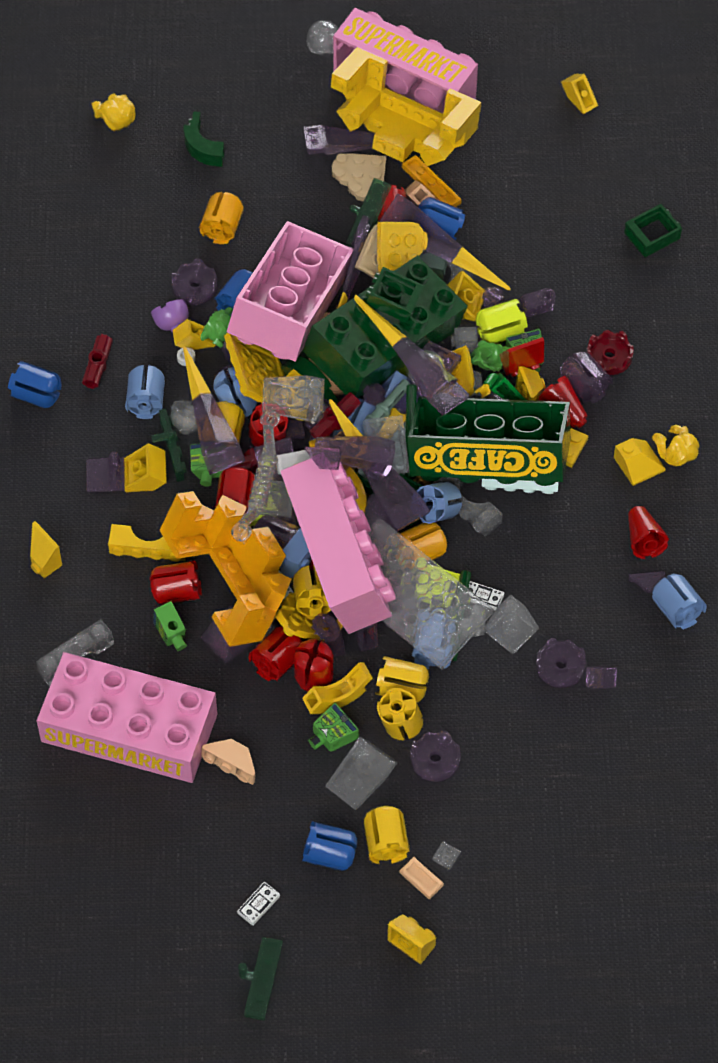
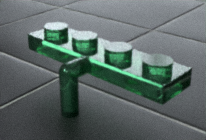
[346,178,392,251]
[151,409,187,482]
[238,937,283,1021]

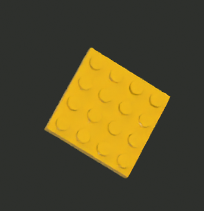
[224,333,292,417]

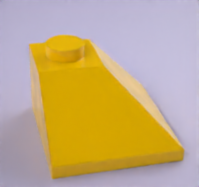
[447,271,487,321]
[515,366,545,401]
[614,438,666,486]
[30,521,62,578]

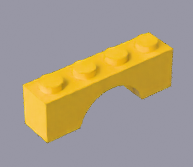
[108,524,186,562]

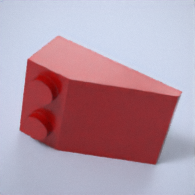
[499,337,544,377]

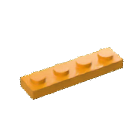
[402,155,462,207]

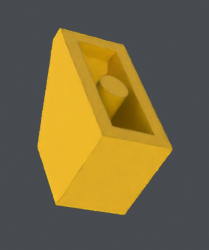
[561,74,598,114]
[172,319,216,350]

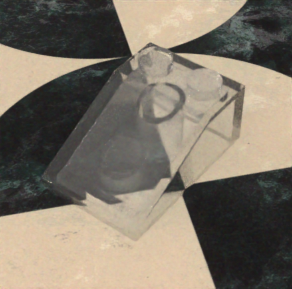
[262,375,325,422]
[362,415,409,477]
[325,737,397,810]

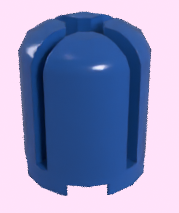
[414,197,465,244]
[214,269,253,316]
[8,361,62,408]
[302,821,358,871]

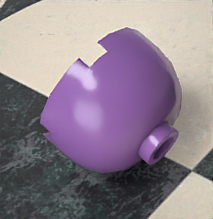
[151,299,189,333]

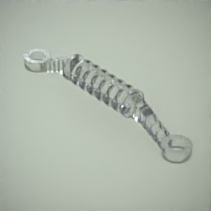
[231,409,280,542]

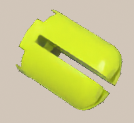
[476,299,528,344]

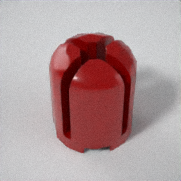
[249,402,288,449]
[215,467,257,522]
[150,561,202,605]
[248,626,303,681]
[294,639,334,692]

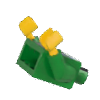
[475,373,526,400]

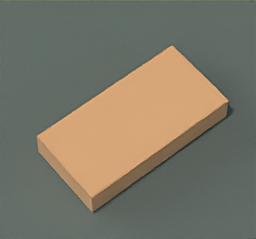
[400,857,444,899]

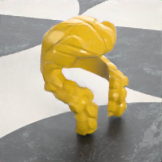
[92,93,135,131]
[652,425,700,466]

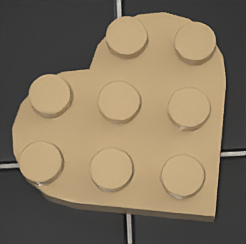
[332,153,386,202]
[355,224,380,278]

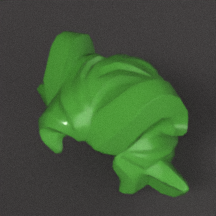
[201,307,233,348]
[470,340,511,372]

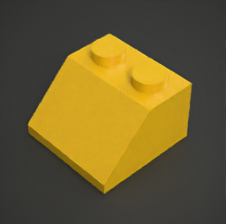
[123,443,166,492]
[388,914,436,964]

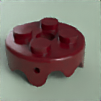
[587,330,634,375]

